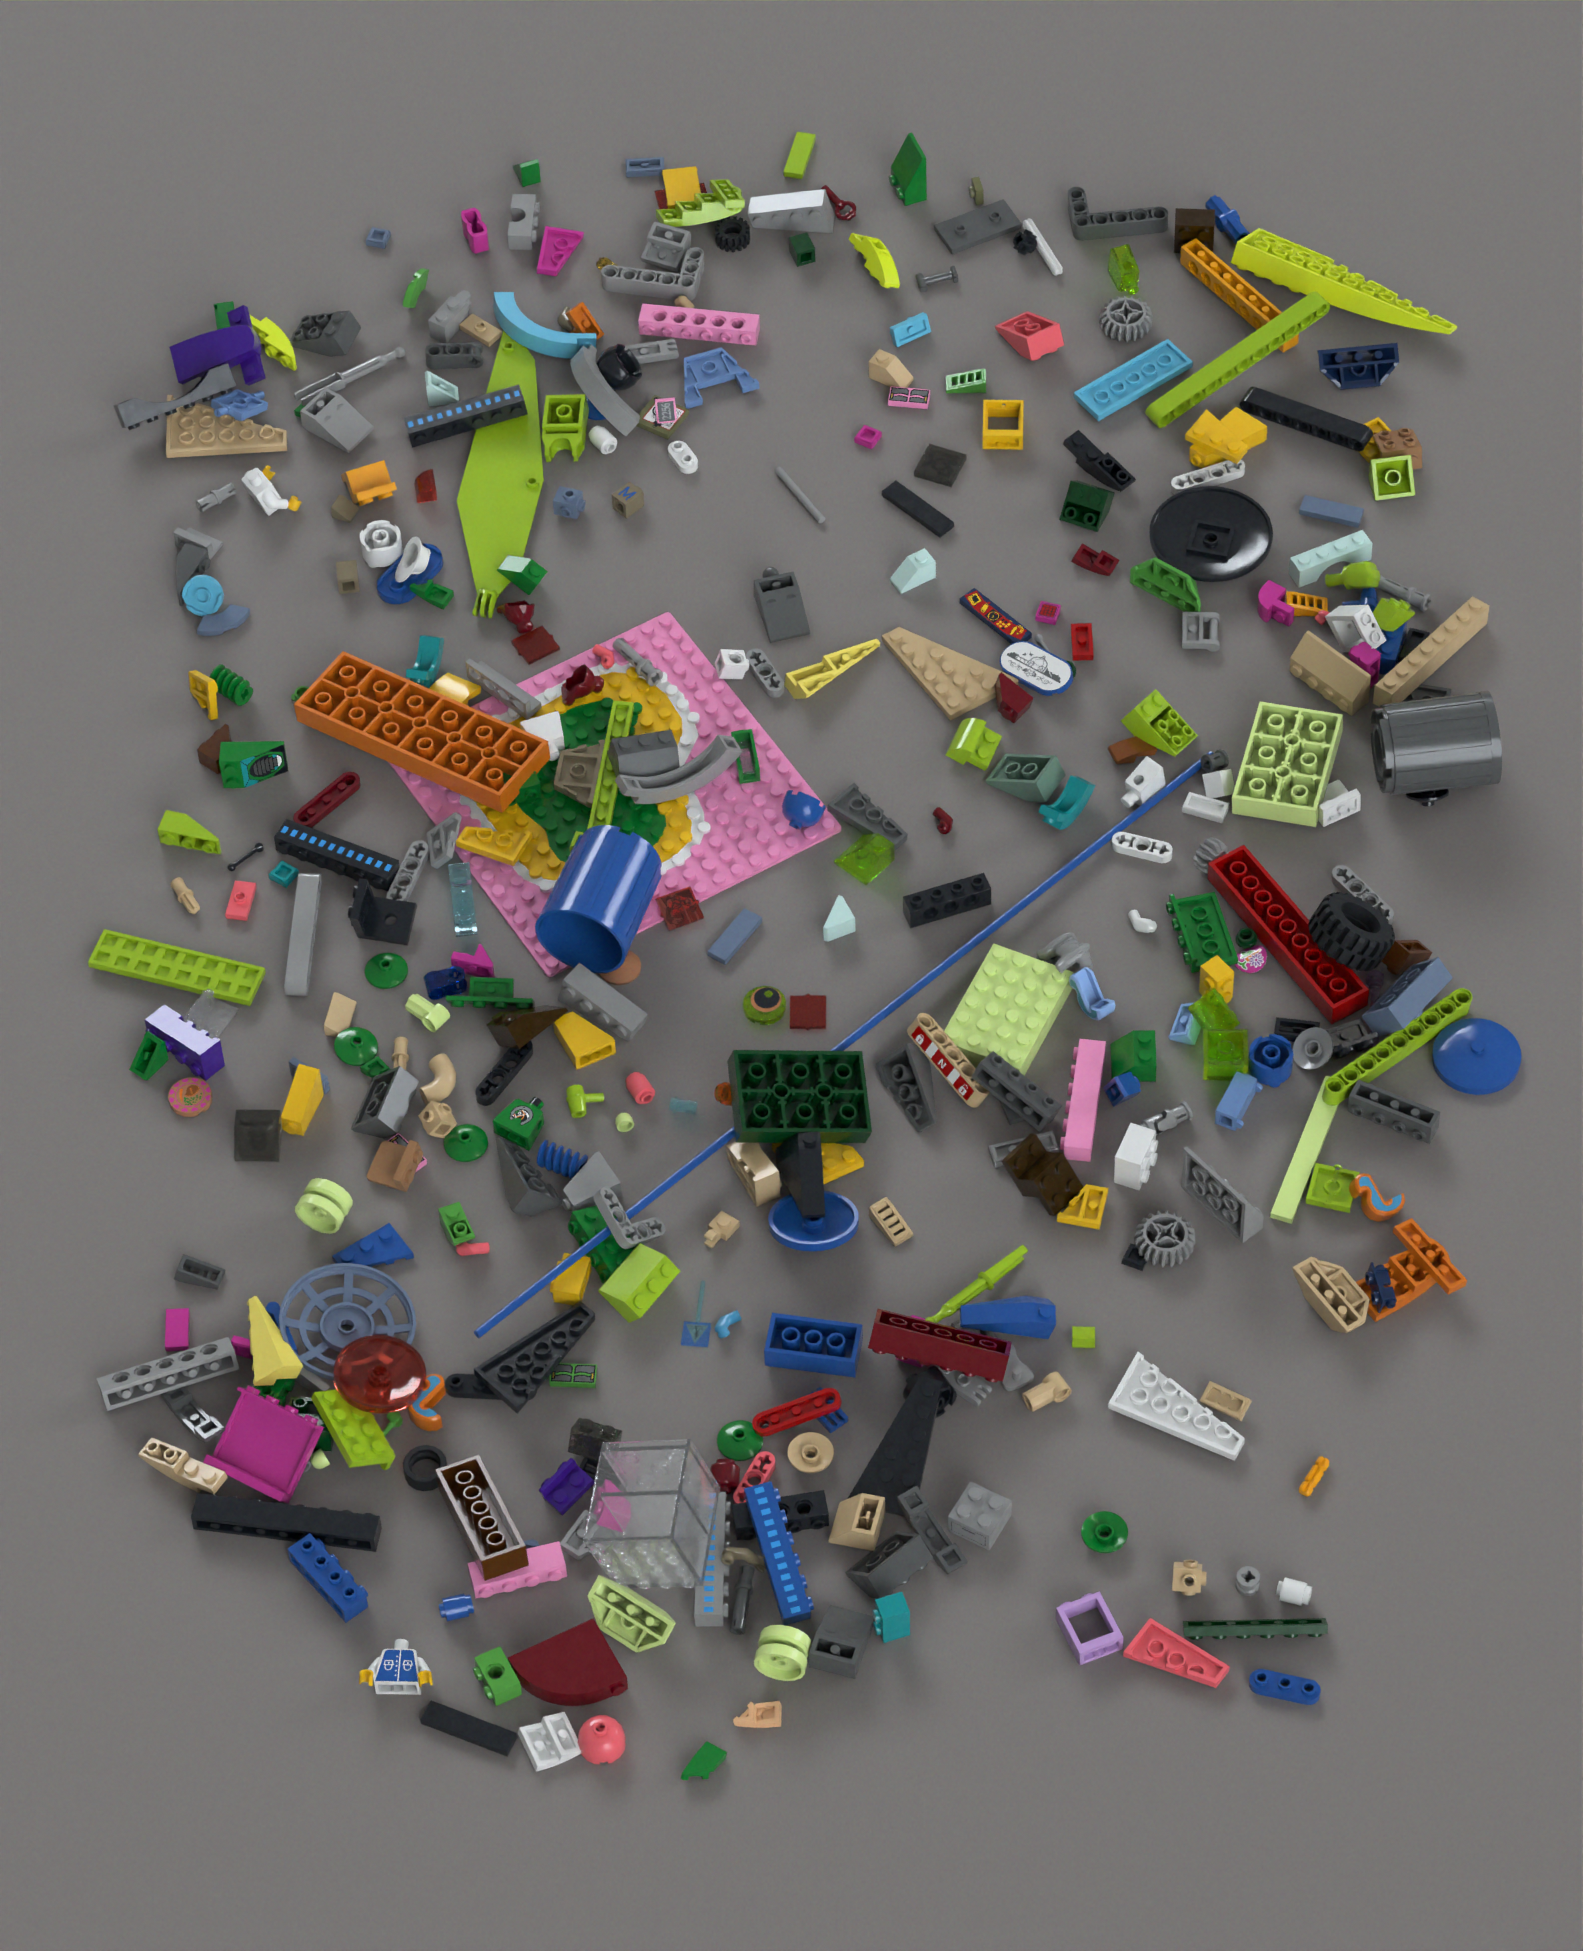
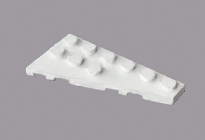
[1108,1352,1245,1461]

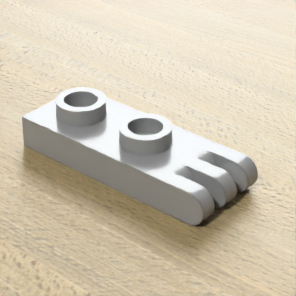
[624,339,679,364]
[934,1365,992,1406]

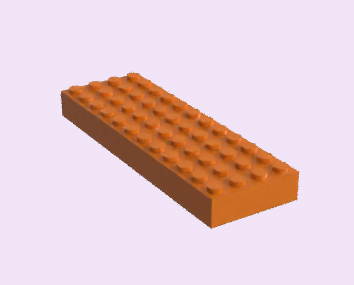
[294,651,550,813]

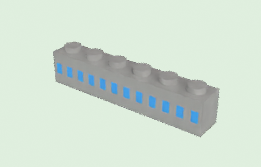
[694,1492,731,1627]

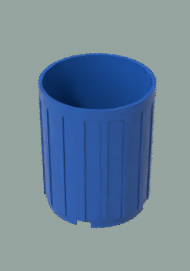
[535,825,662,973]

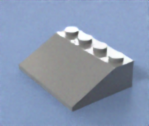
[1182,1146,1264,1243]

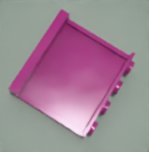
[203,1385,324,1503]

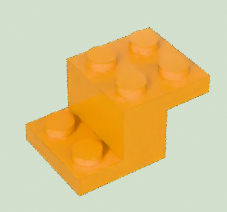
[341,460,397,506]

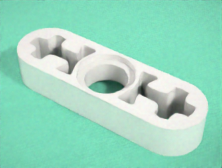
[1112,832,1173,863]

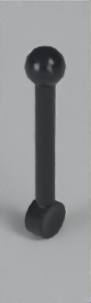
[227,843,264,871]

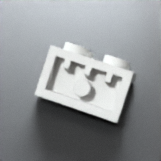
[1318,780,1361,827]

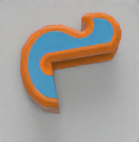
[1349,1173,1405,1222]
[407,1374,446,1431]

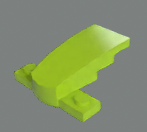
[656,179,745,227]

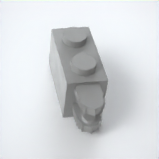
[428,290,472,343]

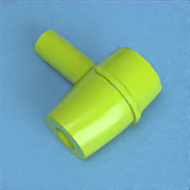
[566,1085,604,1118]

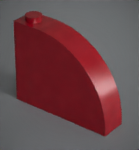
[508,1618,628,1706]

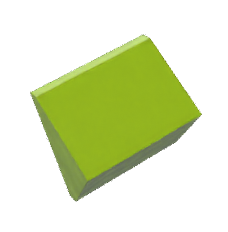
[1369,455,1415,501]

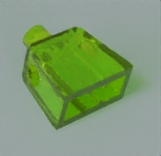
[1107,244,1140,295]

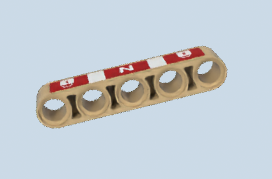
[907,1013,990,1108]

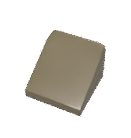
[331,494,359,523]

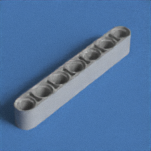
[284,873,322,996]

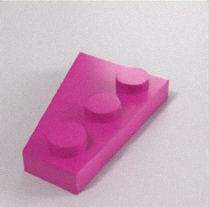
[537,226,584,276]

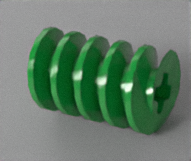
[210,664,253,706]

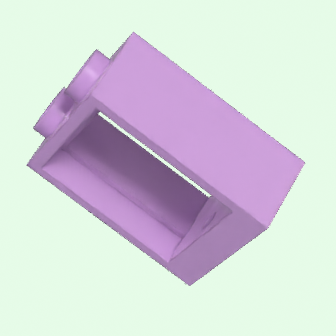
[1056,1591,1123,1666]

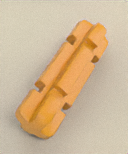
[1299,1456,1329,1497]

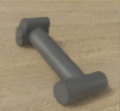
[915,266,958,292]

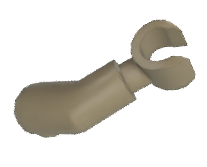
[721,1547,766,1573]

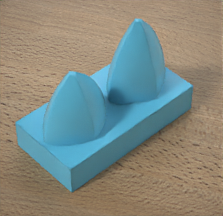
[889,312,931,347]

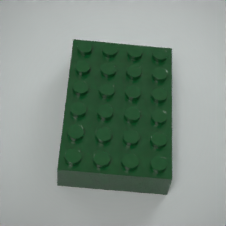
[727,1050,872,1143]

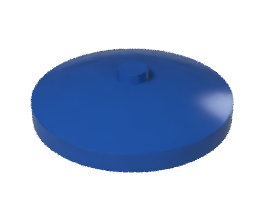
[1432,1018,1521,1095]
[768,1191,859,1252]

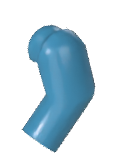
[715,1310,741,1339]

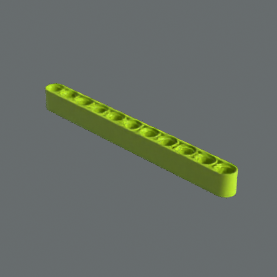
[1145,291,1330,428]

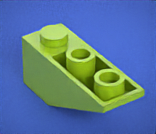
[158,810,221,854]

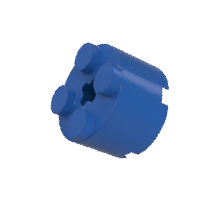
[1248,1034,1294,1088]

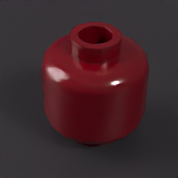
[709,1459,740,1494]

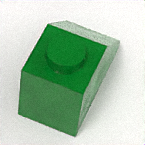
[497,555,548,595]

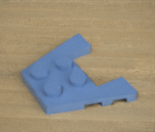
[684,347,759,409]

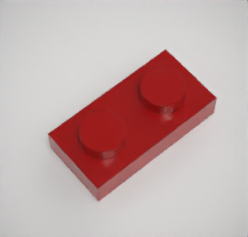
[1071,623,1094,661]

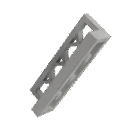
[465,658,542,720]

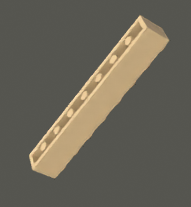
[1373,596,1490,707]

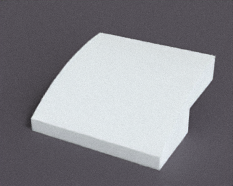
[518,1712,581,1772]

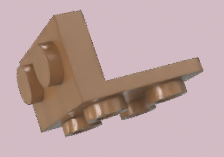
[1373,428,1422,469]
[367,1140,423,1192]

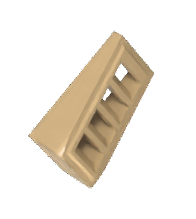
[869,1197,913,1247]

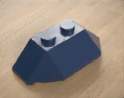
[1317,343,1400,390]

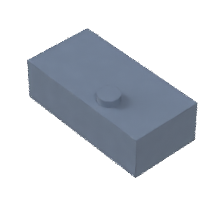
[1362,957,1453,1036]

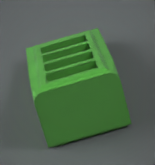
[946,369,986,393]

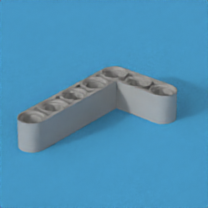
[601,247,705,301]

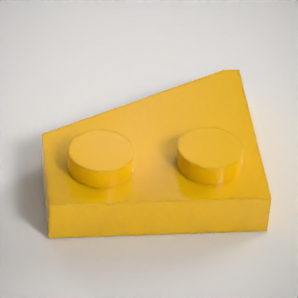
[188,670,218,720]
[1057,1184,1109,1230]

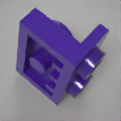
[539,1458,595,1516]

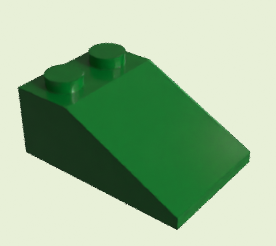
[889,132,927,206]

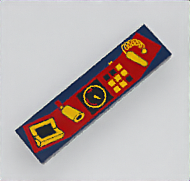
[960,588,1032,644]

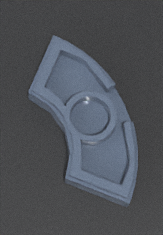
[197,604,250,636]

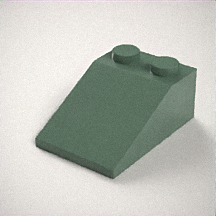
[985,753,1065,803]

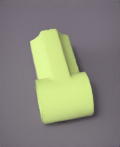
[405,994,450,1032]

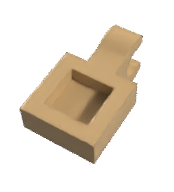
[704,1211,740,1248]

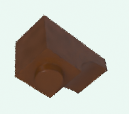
[1382,940,1432,975]

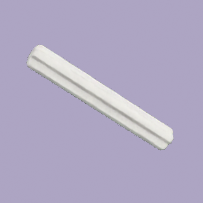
[1023,218,1063,276]

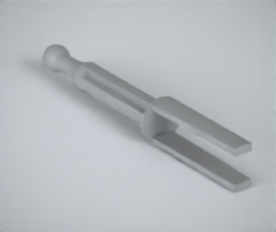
[294,346,405,406]

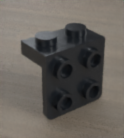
[1326,1018,1379,1059]

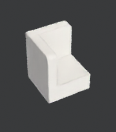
[1202,769,1235,798]

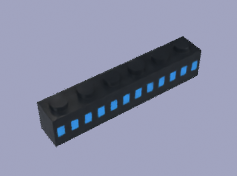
[404,384,528,448]
[274,819,400,891]

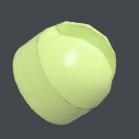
[615,1113,634,1132]
[310,1448,330,1469]

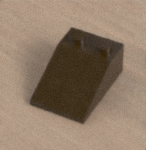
[486,1005,568,1049]

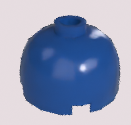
[782,790,826,829]

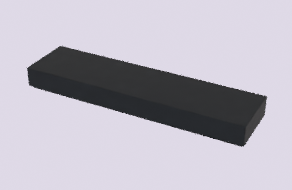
[882,480,954,538]
[420,1700,518,1757]

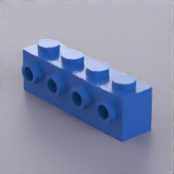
[287,1533,368,1623]

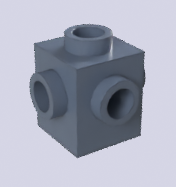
[553,486,586,519]

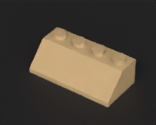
[1289,630,1371,716]

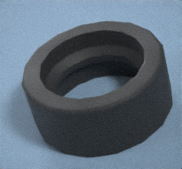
[403,1445,447,1491]

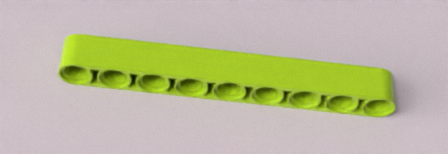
[1322,988,1473,1106]

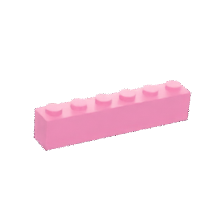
[1060,1039,1106,1162]

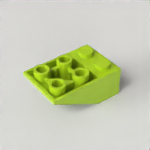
[1121,689,1198,757]

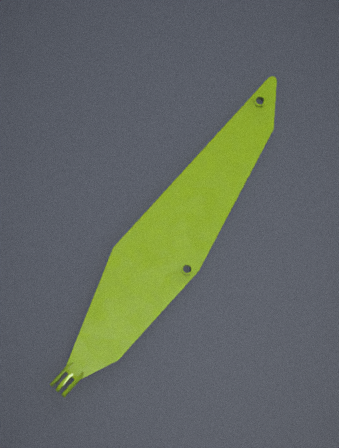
[457,330,544,618]

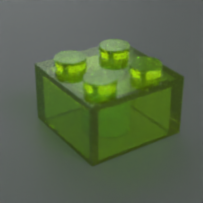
[1202,1029,1248,1081]

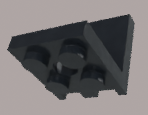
[348,878,417,945]

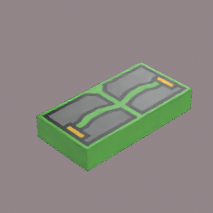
[549,1363,597,1388]

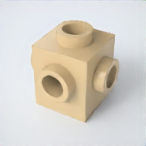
[418,1101,457,1138]
[1172,1560,1207,1596]

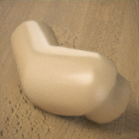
[674,295,694,308]

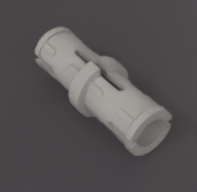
[196,482,237,512]

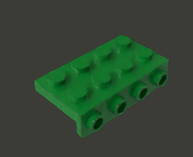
[1166,892,1238,973]
[568,1205,644,1284]

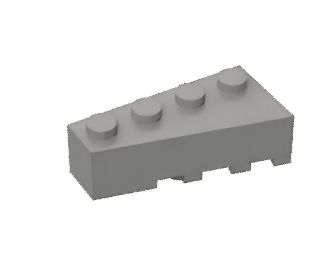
[748,189,835,233]

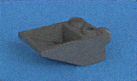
[754,567,810,643]

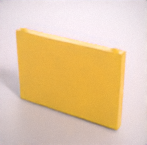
[662,166,701,208]

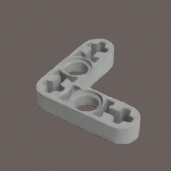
[594,1187,666,1249]

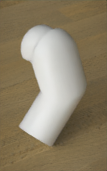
[1128,910,1157,933]

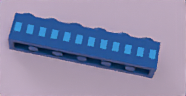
[744,1481,814,1626]

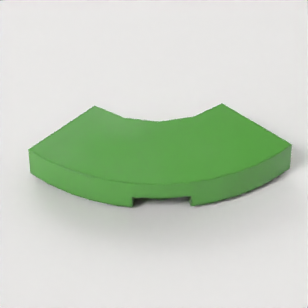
[402,268,429,308]

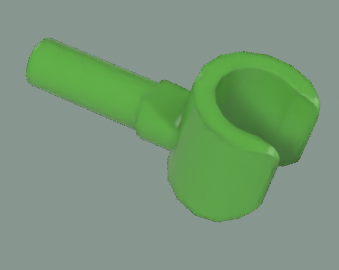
[383,1409,403,1436]

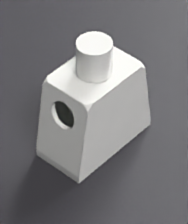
[520,711,565,761]
[1121,756,1166,808]

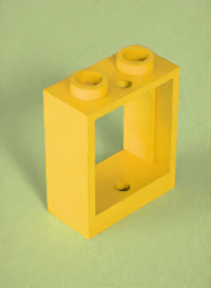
[983,400,1024,450]

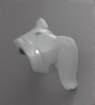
[1037,932,1093,973]

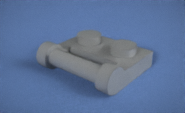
[1182,612,1220,652]

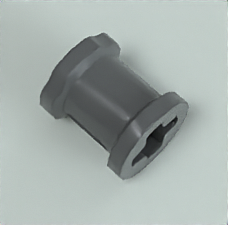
[1201,749,1229,773]

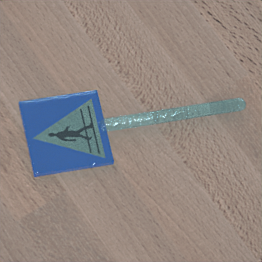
[681,1280,711,1347]

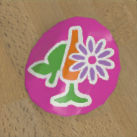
[1235,945,1267,973]

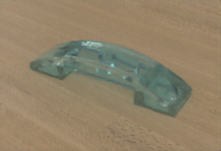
[448,862,478,937]

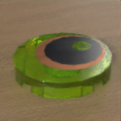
[743,986,787,1025]

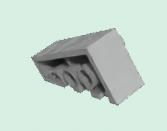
[558,963,648,1042]

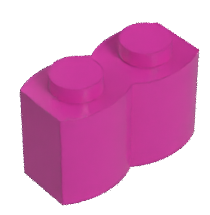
[461,207,489,254]

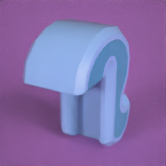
[1069,967,1116,1021]

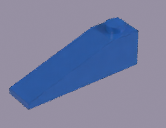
[960,1296,1056,1339]

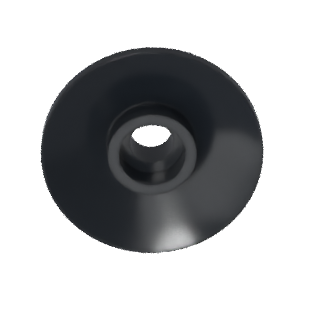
[1406,789,1449,806]

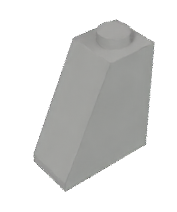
[562,1151,622,1213]

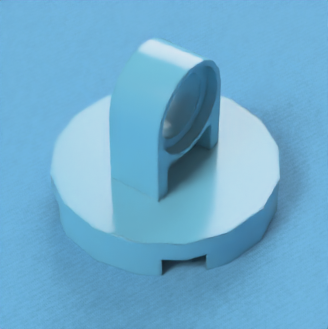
[182,575,224,616]

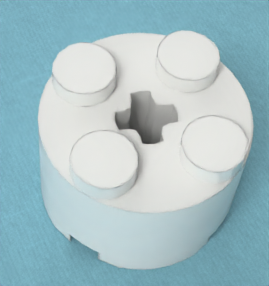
[360,520,403,568]

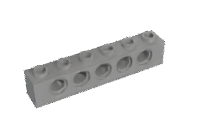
[97,1337,239,1411]

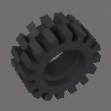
[715,216,750,252]

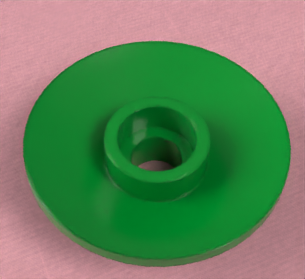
[365,953,408,989]
[334,1027,378,1066]
[444,1124,488,1162]
[717,1420,763,1461]
[1081,1511,1128,1553]

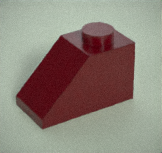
[995,672,1033,723]

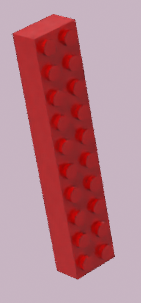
[1207,845,1369,1025]

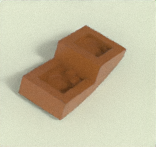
[1108,736,1158,764]

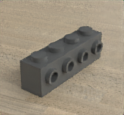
[972,1051,1062,1132]
[1348,1080,1440,1144]

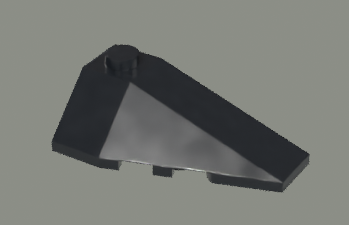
[775,1132,825,1218]

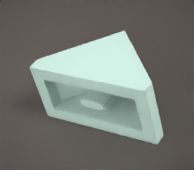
[425,371,459,406]
[823,895,856,942]

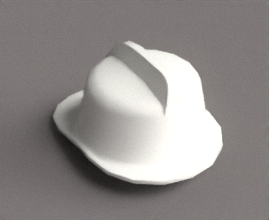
[395,537,431,583]

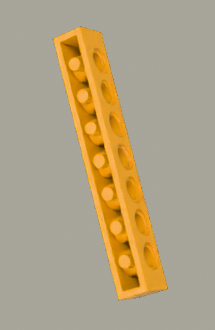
[1180,238,1299,353]

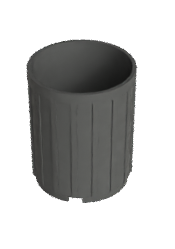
[1370,691,1502,795]

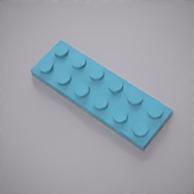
[1074,339,1193,421]

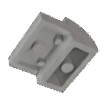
[641,221,691,272]

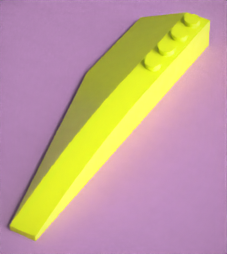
[1231,228,1457,334]

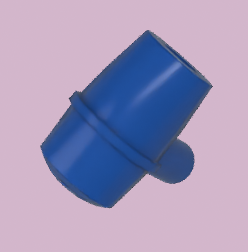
[1342,588,1378,613]

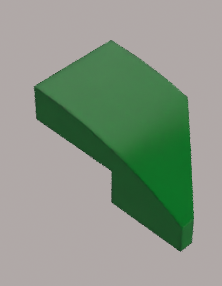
[410,579,454,610]
[681,1741,727,1780]

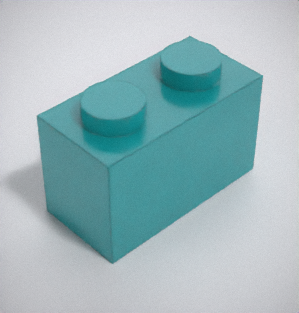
[872,1592,910,1643]

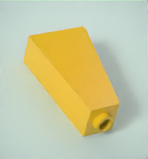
[1189,407,1267,469]

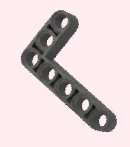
[1068,187,1168,241]

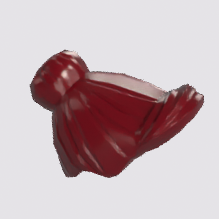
[496,600,535,634]
[561,664,604,706]

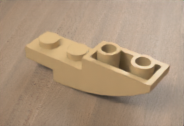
[138,1437,228,1494]

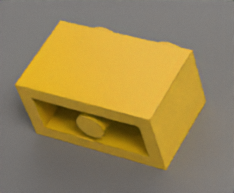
[550,1253,592,1306]

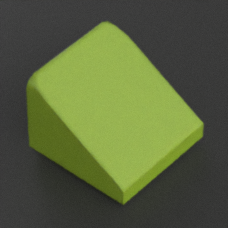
[1072,1326,1095,1348]

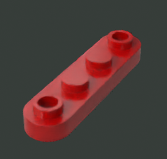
[752,1388,842,1437]

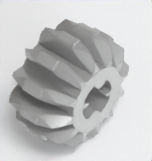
[1193,837,1228,874]

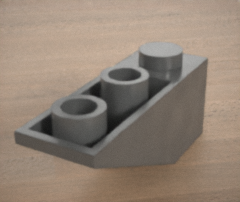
[176,543,211,606]

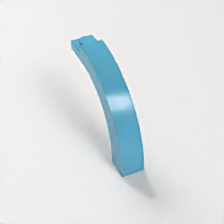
[493,292,597,359]

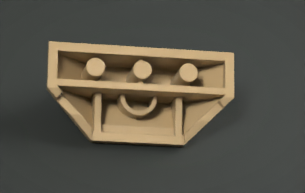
[1293,1257,1370,1333]

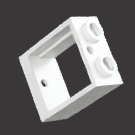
[1325,605,1386,652]

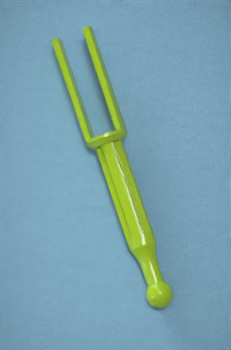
[925,1245,1028,1323]

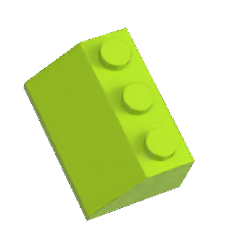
[598,1243,680,1323]

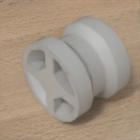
[1236,1566,1260,1596]

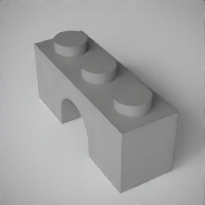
[508,194,540,250]

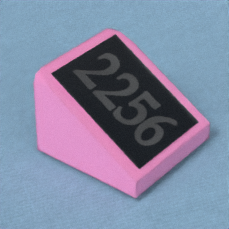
[655,397,677,424]

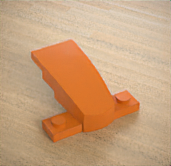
[1356,1218,1467,1322]

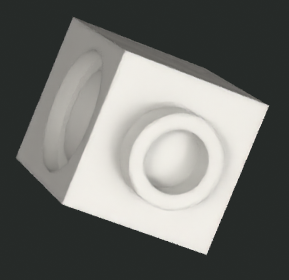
[715,649,749,679]

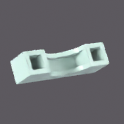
[1289,530,1373,588]

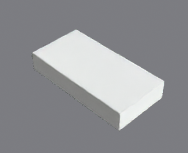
[1182,792,1229,823]

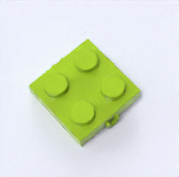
[1306,1163,1360,1213]

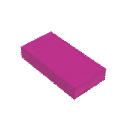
[165,1308,190,1352]

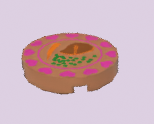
[168,1077,213,1117]

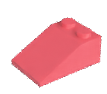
[995,311,1064,361]

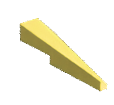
[784,639,880,699]
[247,1296,303,1386]

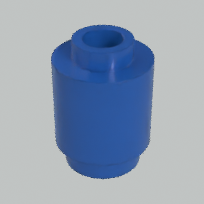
[438,1593,474,1622]

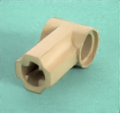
[1022,1372,1072,1412]

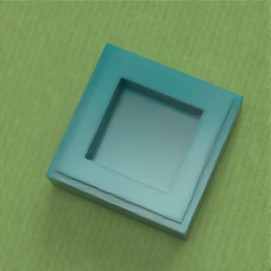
[269,861,299,888]

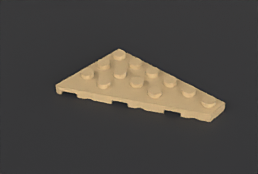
[166,395,287,458]
[882,627,1018,721]

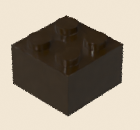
[1174,208,1215,253]

